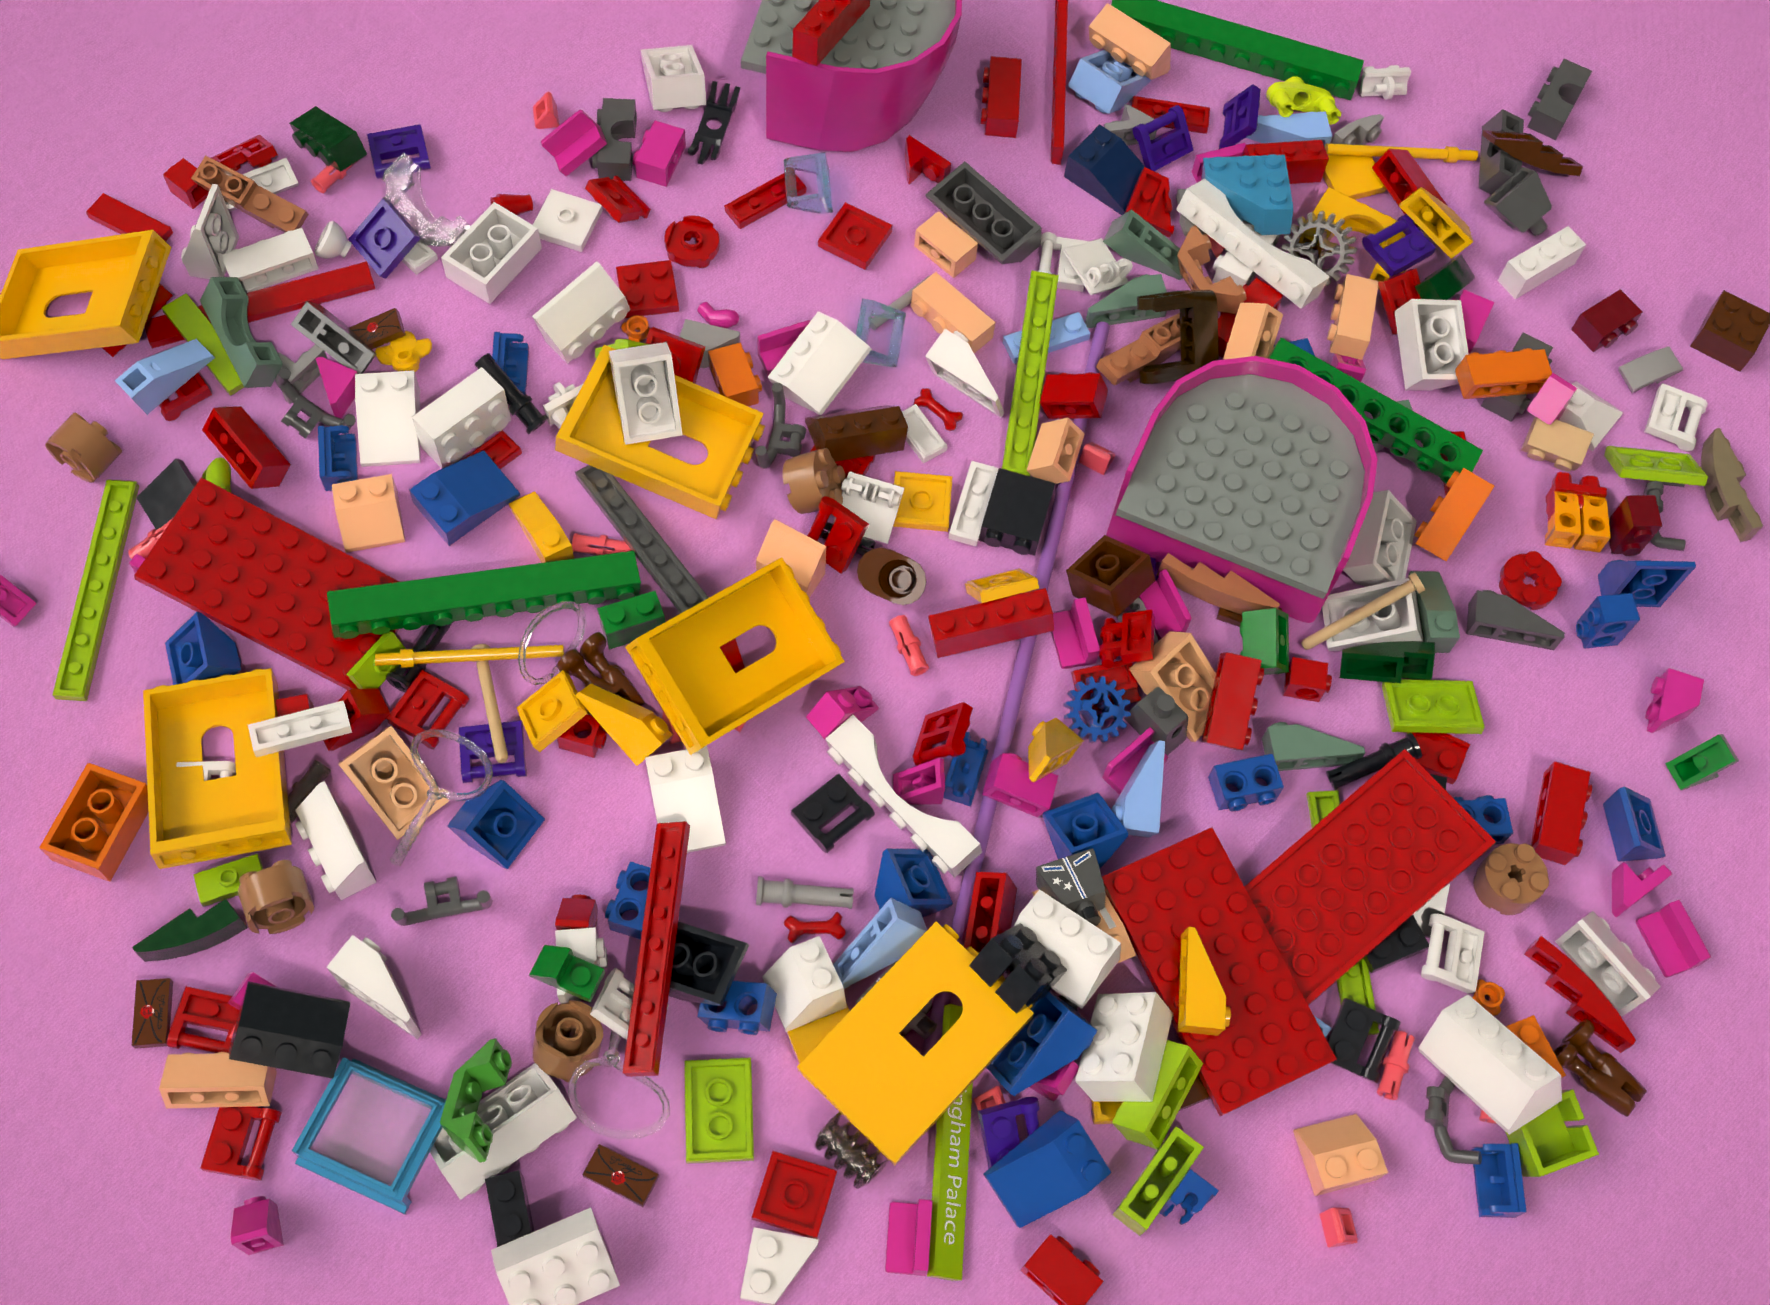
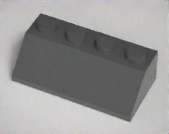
[926,161,1042,264]

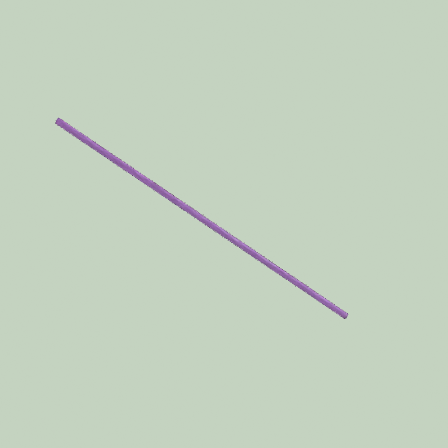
[921,322,1110,1057]

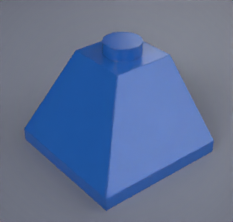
[165,612,241,685]
[447,780,545,869]
[1043,792,1128,869]
[874,848,953,917]

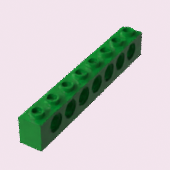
[1268,338,1483,484]

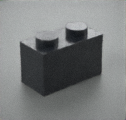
[485,1170,534,1247]

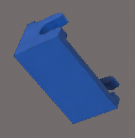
[492,332,529,395]
[318,425,358,491]
[943,732,989,807]
[1471,1143,1527,1218]
[1159,1169,1219,1225]

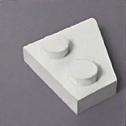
[740,1227,819,1305]

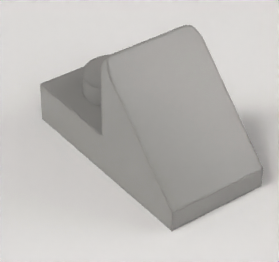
[1104,104,1157,146]
[278,344,327,404]

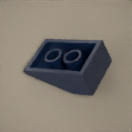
[1064,124,1145,215]

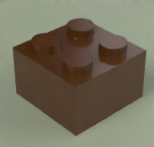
[1690,290,1770,372]
[1066,535,1156,617]

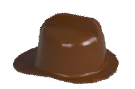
[857,548,927,605]

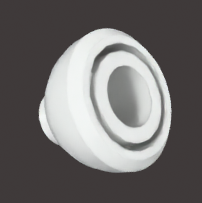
[314,221,352,259]

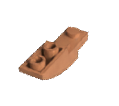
[191,155,309,232]
[1096,313,1181,386]

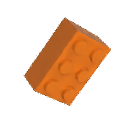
[39,763,149,882]

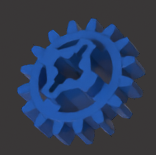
[1063,676,1131,743]

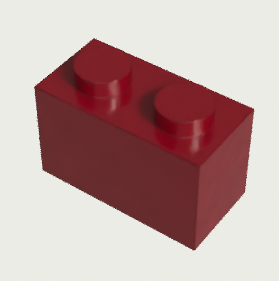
[1571,289,1643,352]
[1609,495,1662,556]

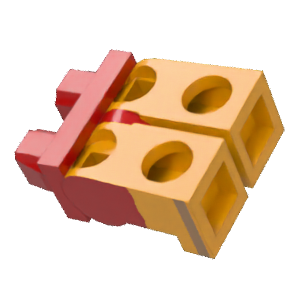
[1545,472,1611,552]

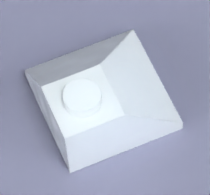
[1559,381,1623,451]

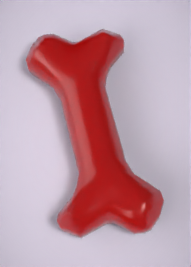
[914,388,963,431]
[784,912,846,944]

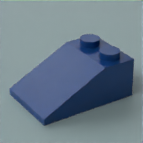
[409,451,520,546]
[1598,560,1696,607]
[986,991,1098,1096]
[983,1110,1112,1228]

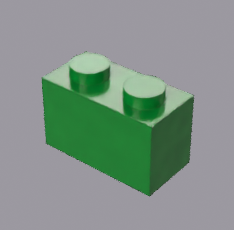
[597,590,666,650]
[1240,608,1289,675]

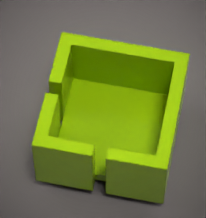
[1505,1089,1599,1177]

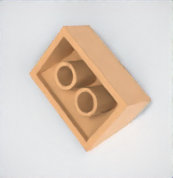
[1088,3,1171,80]

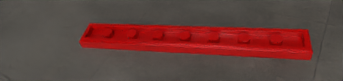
[1051,0,1068,165]
[145,261,376,349]
[623,821,690,1077]

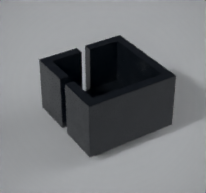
[969,923,1067,1014]

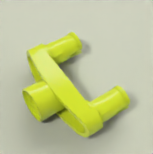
[1266,77,1341,125]

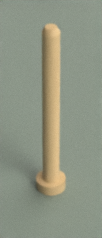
[1301,572,1425,650]
[471,644,508,763]

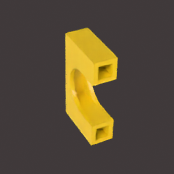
[1299,187,1426,290]

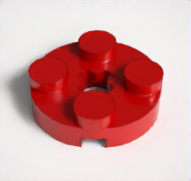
[664,215,720,268]
[1499,551,1562,610]

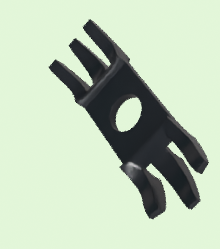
[687,81,740,164]

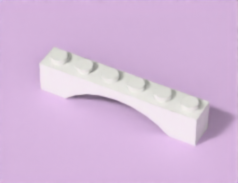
[1176,179,1330,308]
[826,715,982,878]

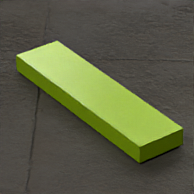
[162,293,244,396]

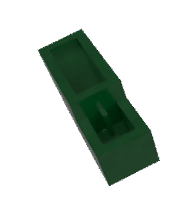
[1415,254,1475,300]
[1339,641,1435,684]
[132,899,247,962]

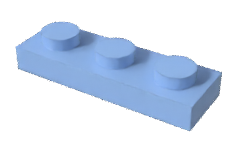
[1002,312,1091,364]

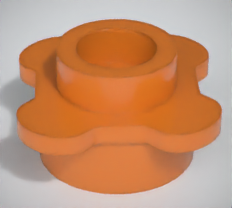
[621,315,650,342]
[1472,979,1505,1016]

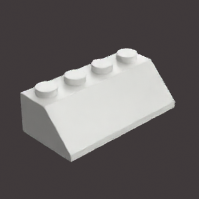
[1418,994,1562,1135]
[430,1063,577,1200]

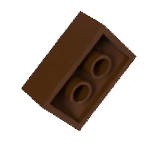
[805,405,908,462]

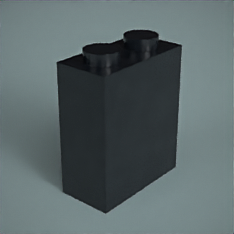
[979,468,1055,556]

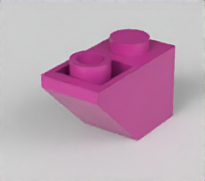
[1645,668,1704,733]
[806,686,879,739]

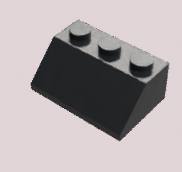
[229,981,350,1079]

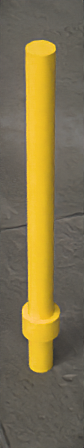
[1325,143,1478,163]
[375,645,564,668]

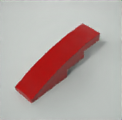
[1524,936,1636,1053]

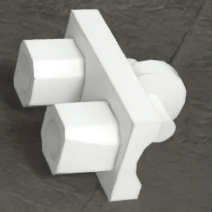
[1359,65,1411,100]
[543,382,584,429]

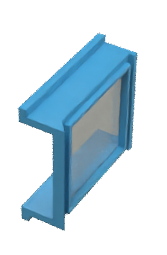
[292,1057,446,1214]

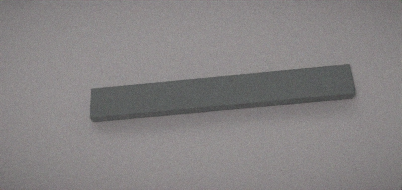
[575,465,709,614]

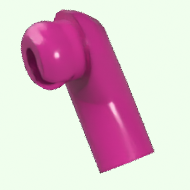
[697,302,739,328]

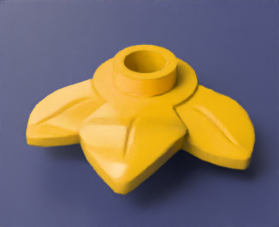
[375,331,432,372]

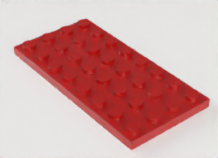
[134,477,400,690]
[1244,749,1496,1006]
[1102,827,1337,1117]

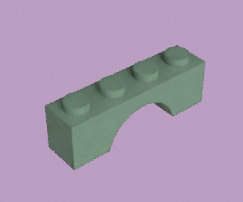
[200,277,283,388]

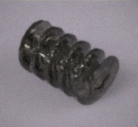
[815,1112,889,1189]

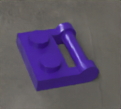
[1219,84,1261,149]
[1132,105,1194,171]
[367,124,431,179]
[1362,214,1436,277]
[459,721,527,783]
[978,1097,1040,1169]

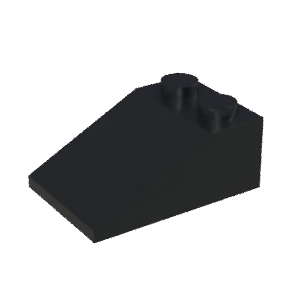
[669,922,749,1006]

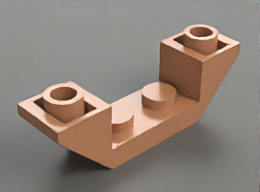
[1177,225,1247,314]

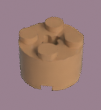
[45,412,122,483]
[783,448,846,514]
[1473,843,1549,915]
[238,860,314,934]
[532,1000,603,1082]

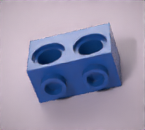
[1576,593,1640,649]
[1208,754,1284,812]
[1453,795,1513,844]
[605,862,651,939]
[698,981,777,1035]

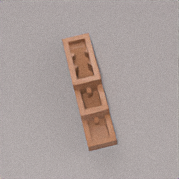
[1157,553,1280,615]

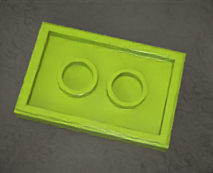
[1604,446,1708,486]
[1381,679,1485,734]
[685,1058,754,1164]

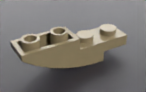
[1701,428,1763,542]

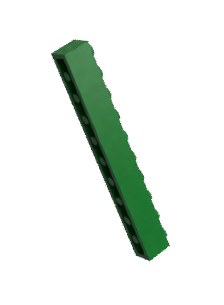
[1111,0,1364,101]
[327,551,641,639]

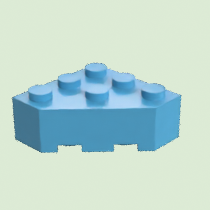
[1202,154,1294,235]

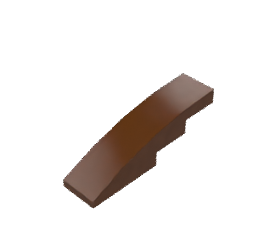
[1482,130,1583,176]

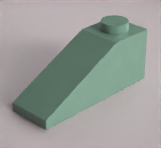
[1103,209,1183,280]
[1085,274,1167,328]
[1409,571,1460,653]
[1262,722,1365,771]

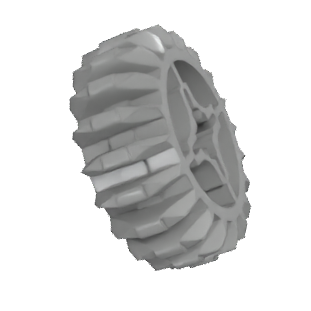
[1281,211,1357,286]

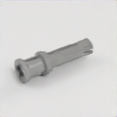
[756,876,854,909]

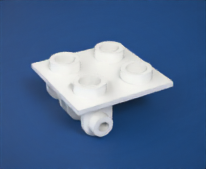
[1063,238,1133,295]
[833,472,905,544]

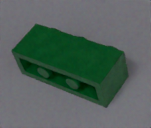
[289,106,367,172]

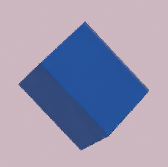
[1603,787,1666,862]

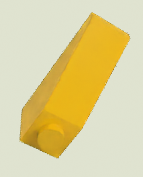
[1399,187,1473,259]
[508,491,574,563]
[575,684,673,766]
[1028,718,1084,782]
[1178,927,1231,1036]

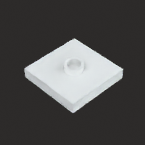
[533,189,603,252]

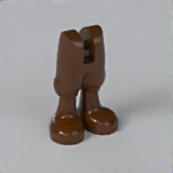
[557,632,645,706]
[1553,1019,1647,1117]

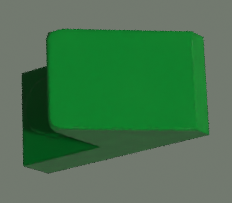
[1665,734,1739,790]
[529,945,605,1003]

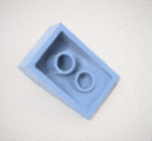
[1068,50,1151,114]

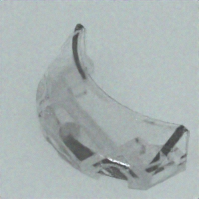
[383,153,471,247]

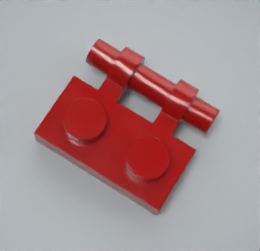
[1099,609,1155,668]

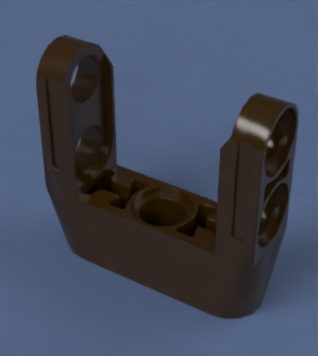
[1137,290,1219,384]

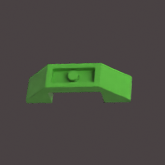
[440,1038,512,1163]

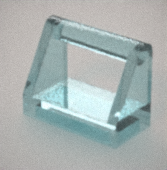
[784,152,833,214]
[856,298,906,367]

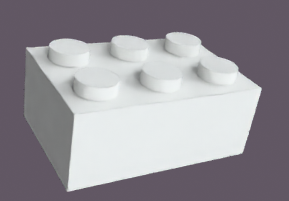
[441,202,542,304]
[412,367,511,469]
[1075,992,1173,1102]
[491,1207,620,1305]

